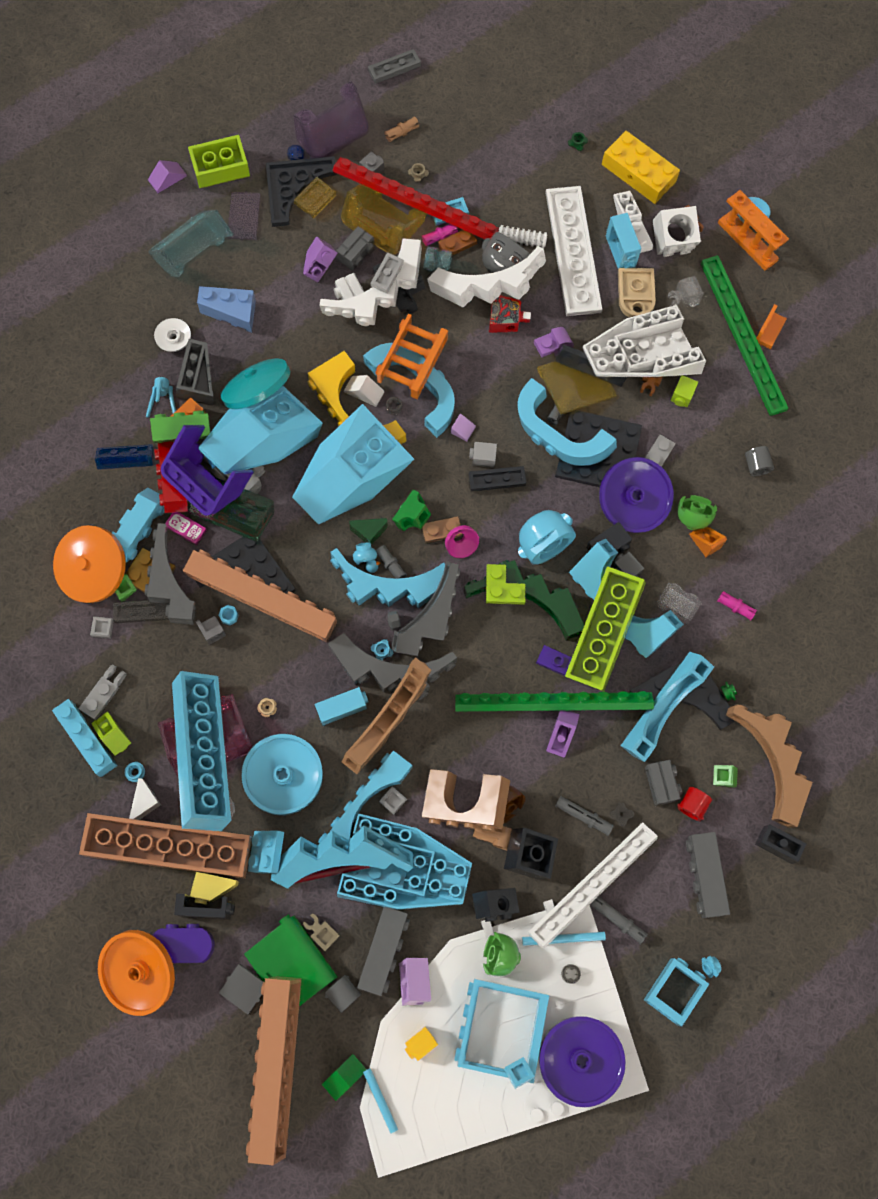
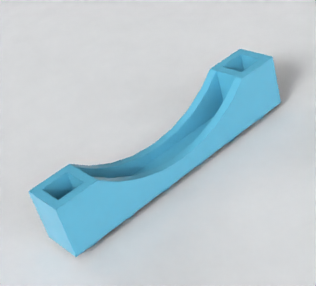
[620,652,714,762]
[318,751,412,844]

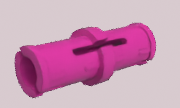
[422,224,458,246]
[717,591,757,621]

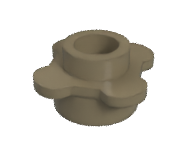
[408,163,429,182]

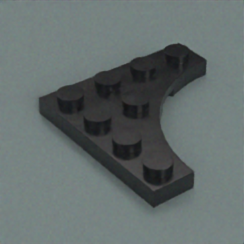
[266,156,337,227]
[195,533,296,594]
[630,661,736,730]

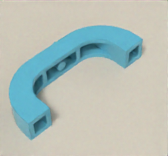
[363,343,455,438]
[518,378,617,466]

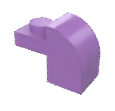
[534,327,574,358]

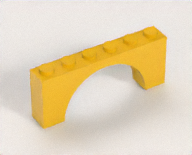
[307,351,406,444]

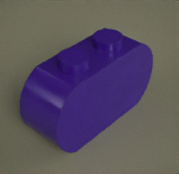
[152,924,215,963]

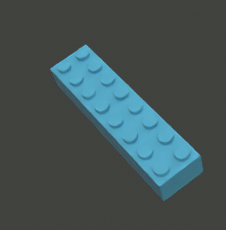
[172,671,231,831]

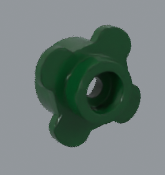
[568,132,588,151]

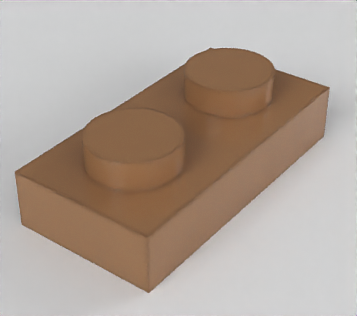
[422,517,462,543]

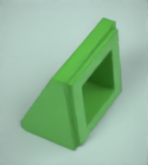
[115,574,137,602]
[713,765,738,787]

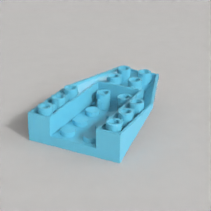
[199,386,323,474]
[292,404,414,524]
[337,814,472,910]

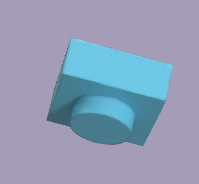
[504,1057,535,1089]

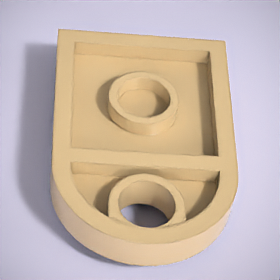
[618,268,656,318]

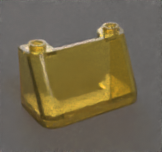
[341,184,427,255]

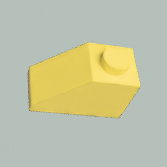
[190,872,239,905]

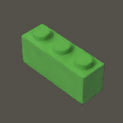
[150,411,210,443]

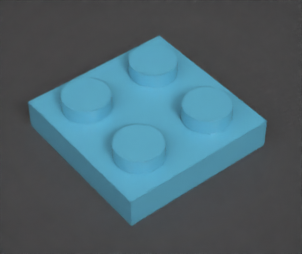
[248,831,284,874]

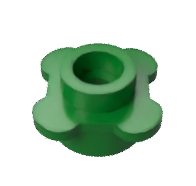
[721,682,737,701]

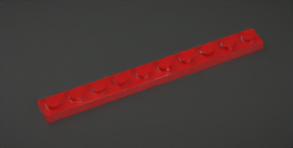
[333,157,499,239]

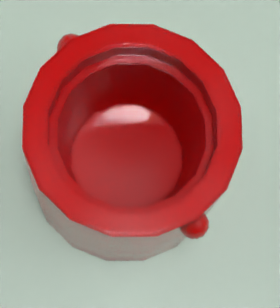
[677,787,712,821]

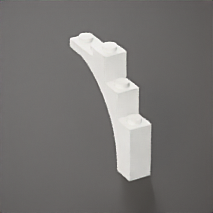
[320,239,422,326]
[427,246,546,307]

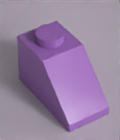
[546,710,579,758]

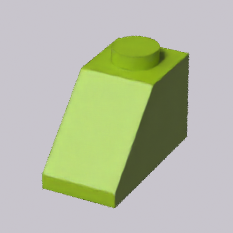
[91,711,131,755]

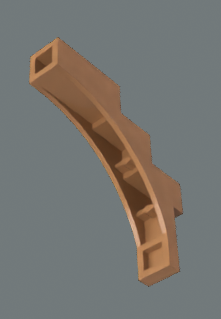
[342,658,431,774]

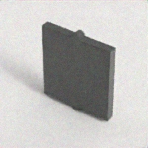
[219,963,264,1015]

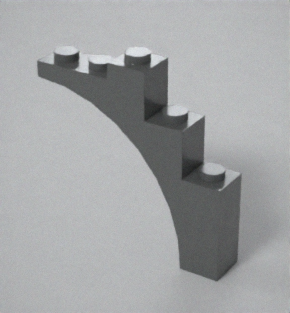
[328,633,457,700]

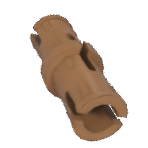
[385,117,419,142]

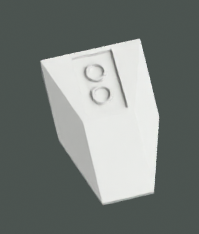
[583,305,706,377]

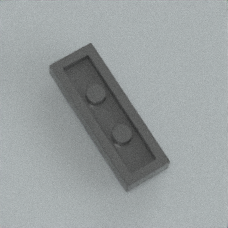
[368,49,421,84]

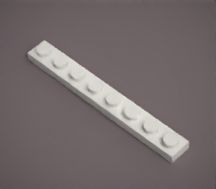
[528,823,658,949]

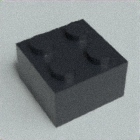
[504,828,558,880]

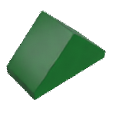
[322,1054,367,1101]

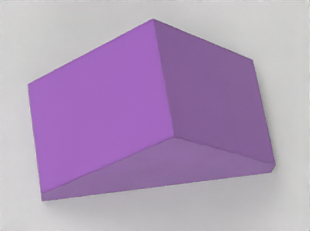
[148,160,187,193]

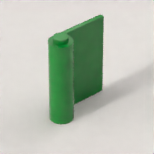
[244,914,338,1007]

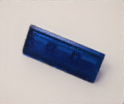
[95,444,153,470]

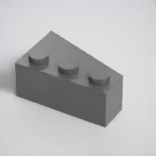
[176,339,213,405]

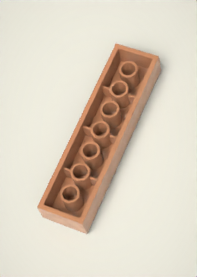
[183,550,337,642]
[79,813,252,879]
[246,976,302,1165]

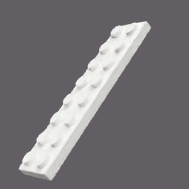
[546,186,602,316]

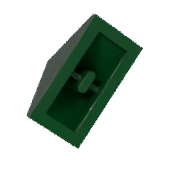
[349,518,388,545]

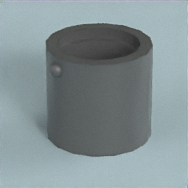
[745,446,774,476]
[325,975,361,1013]

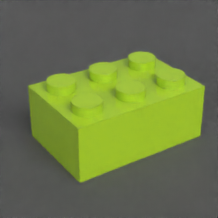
[188,135,250,188]

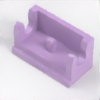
[399,958,431,1006]

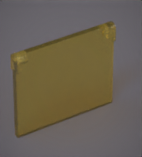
[537,361,617,414]

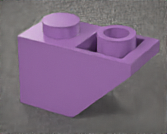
[303,237,337,282]

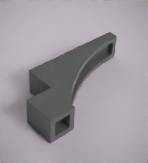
[145,523,196,625]
[391,561,460,656]

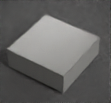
[90,617,114,639]
[379,786,407,815]

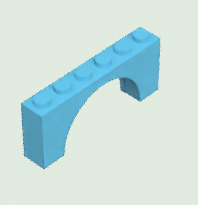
[569,539,684,658]

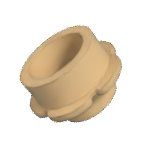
[257,698,277,717]

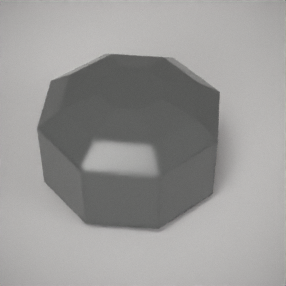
[387,611,401,631]

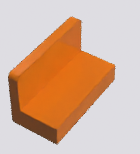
[756,304,787,349]

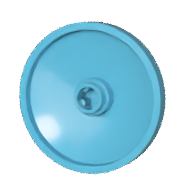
[242,734,323,815]

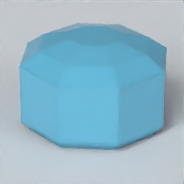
[219,605,239,625]

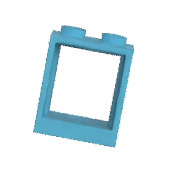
[606,213,641,269]
[644,958,709,1026]

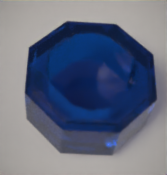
[287,145,304,160]

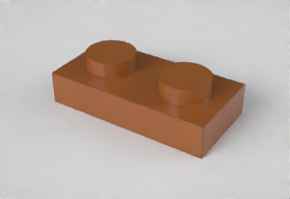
[438,230,477,258]

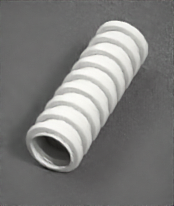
[499,225,547,249]

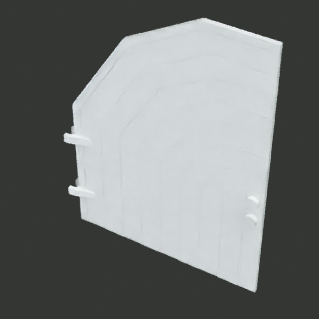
[360,899,649,1178]

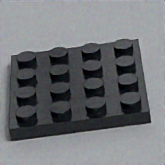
[555,409,642,488]

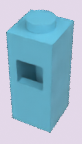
[315,687,369,725]

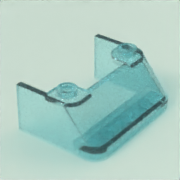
[148,210,234,277]

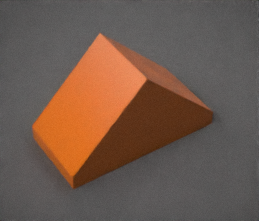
[689,527,727,557]

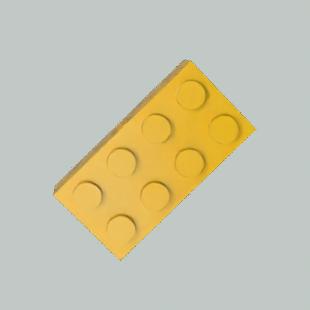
[602,131,680,204]

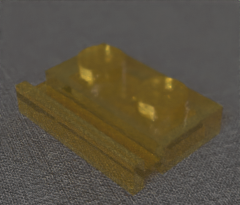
[294,177,336,218]

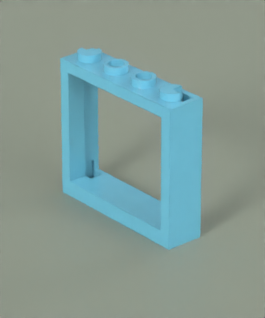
[454,979,549,1084]

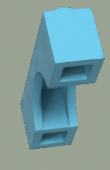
[52,699,118,777]

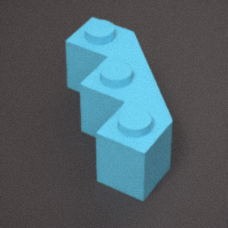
[112,488,164,562]

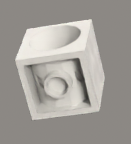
[653,206,701,257]

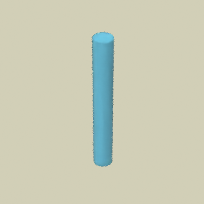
[363,1068,398,1134]

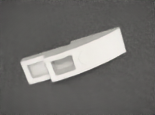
[613,191,653,253]

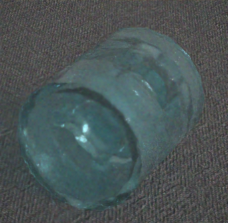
[423,246,453,272]

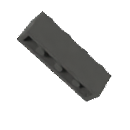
[686,832,730,918]
[357,907,410,996]

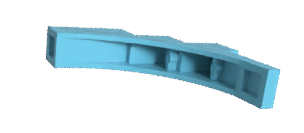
[330,548,445,609]

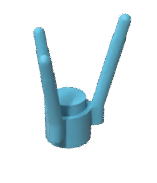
[146,377,176,418]

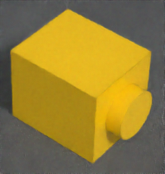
[404,1026,438,1061]

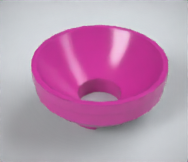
[445,525,479,558]

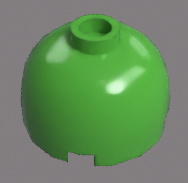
[678,495,717,530]
[483,932,521,976]

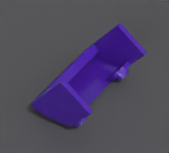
[161,425,254,515]

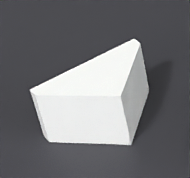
[344,375,384,407]
[129,778,161,820]

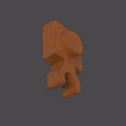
[640,376,663,396]

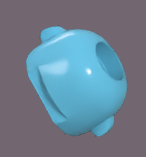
[518,510,576,565]

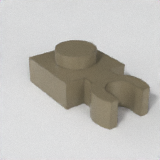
[303,914,340,951]

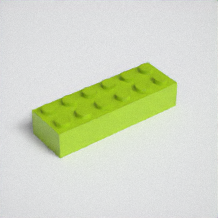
[565,566,646,692]

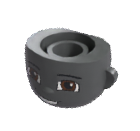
[482,232,530,273]

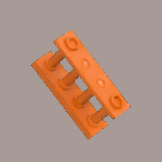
[718,190,789,271]
[375,314,448,399]

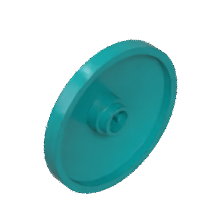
[221,358,290,409]

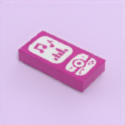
[165,512,207,546]

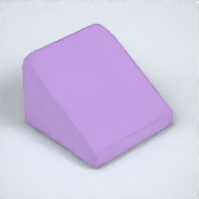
[451,414,476,442]

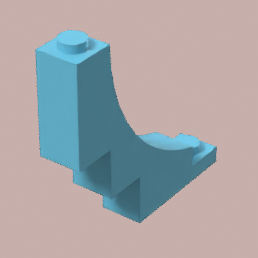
[271,826,413,889]

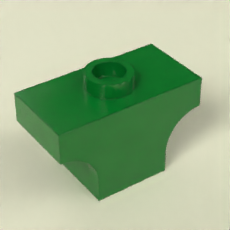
[392,490,431,531]

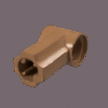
[473,826,511,851]

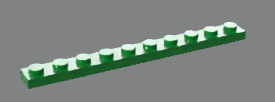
[701,255,788,416]
[455,691,654,712]

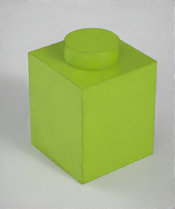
[670,375,698,407]

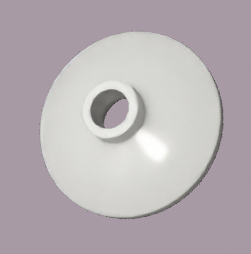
[154,318,191,352]

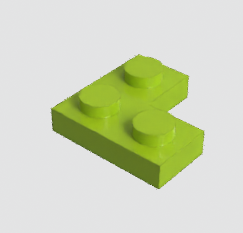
[486,564,525,604]

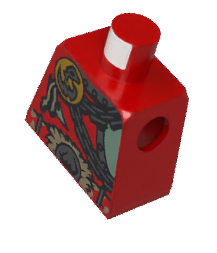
[489,295,531,333]

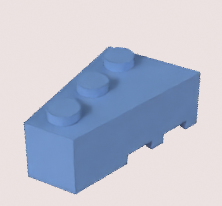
[197,286,256,333]

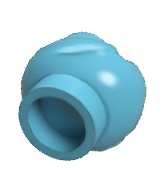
[353,543,380,573]

